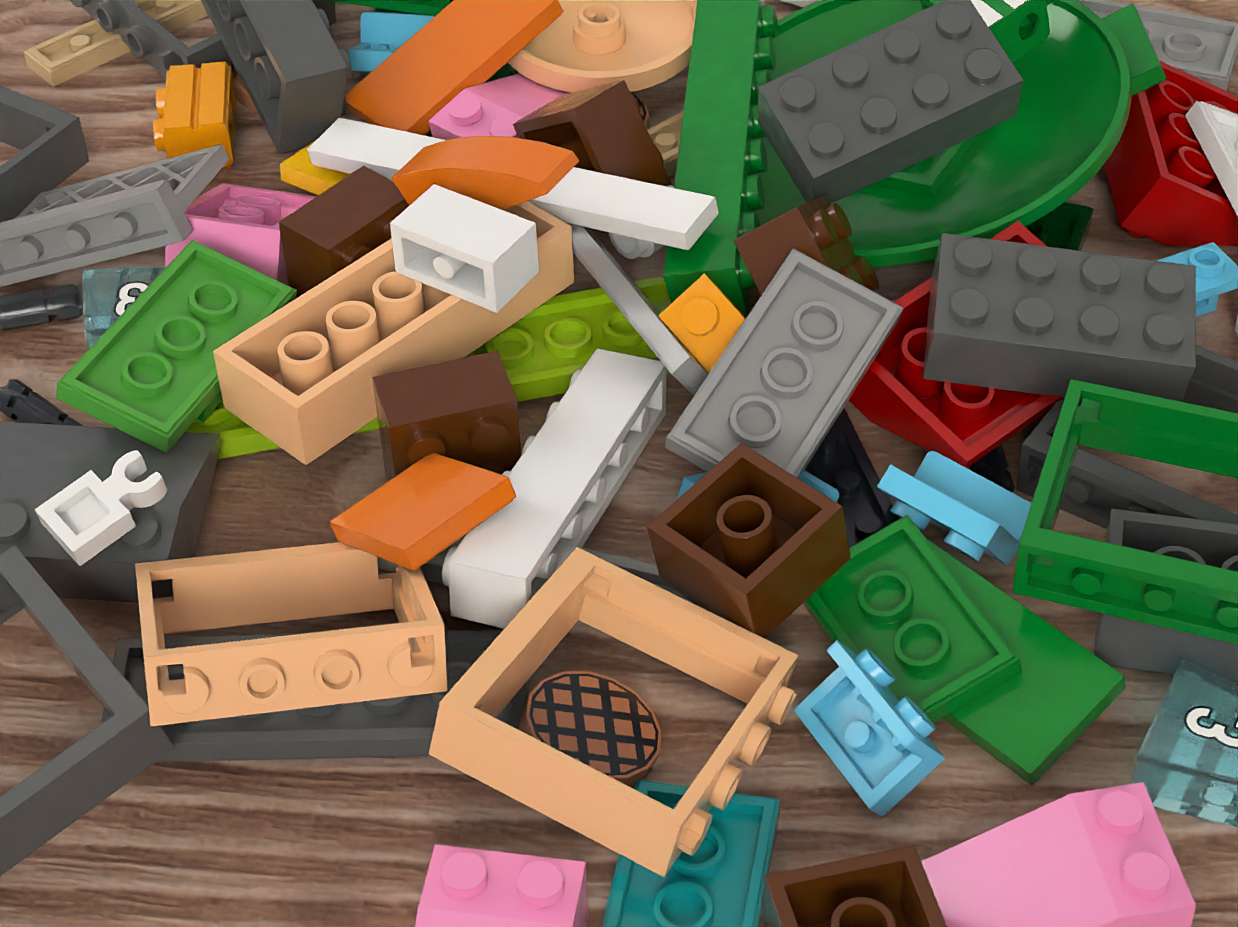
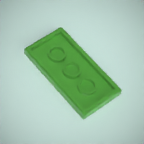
[56,240,297,453]

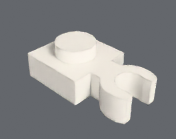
[35,450,167,566]

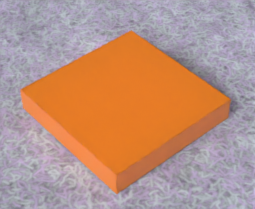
[330,453,517,571]

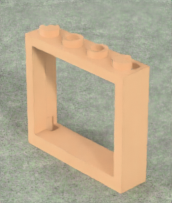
[135,542,448,726]
[429,547,799,877]

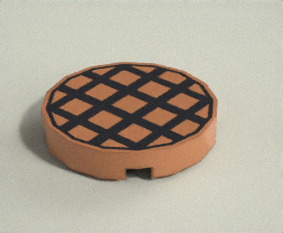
[519,671,662,788]

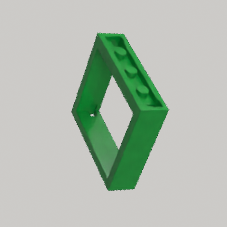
[1012,379,1238,645]

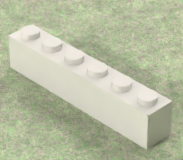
[442,348,667,629]

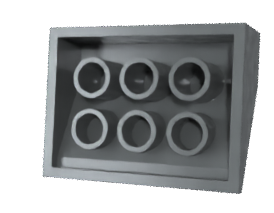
[0,421,222,603]

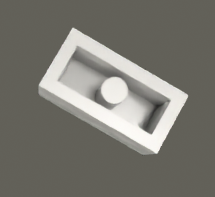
[390,184,539,313]

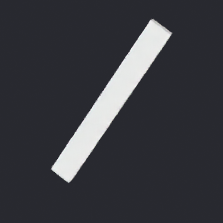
[307,118,719,250]

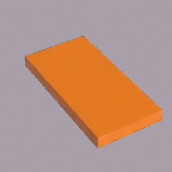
[344,0,564,135]

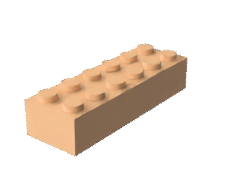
[213,201,574,465]

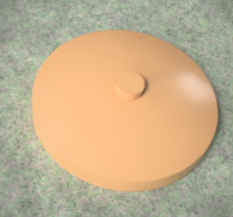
[507,0,697,93]

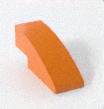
[391,136,579,210]

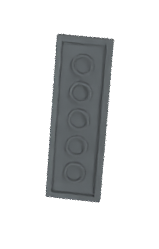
[100,629,529,762]

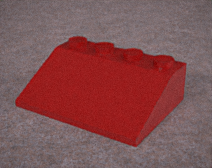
[1104,60,1238,246]
[849,221,1064,468]

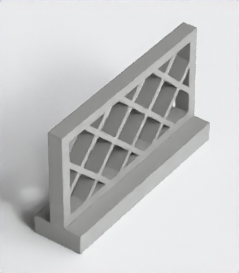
[0,144,229,287]

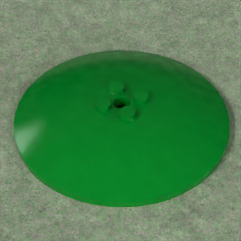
[756,0,1132,267]

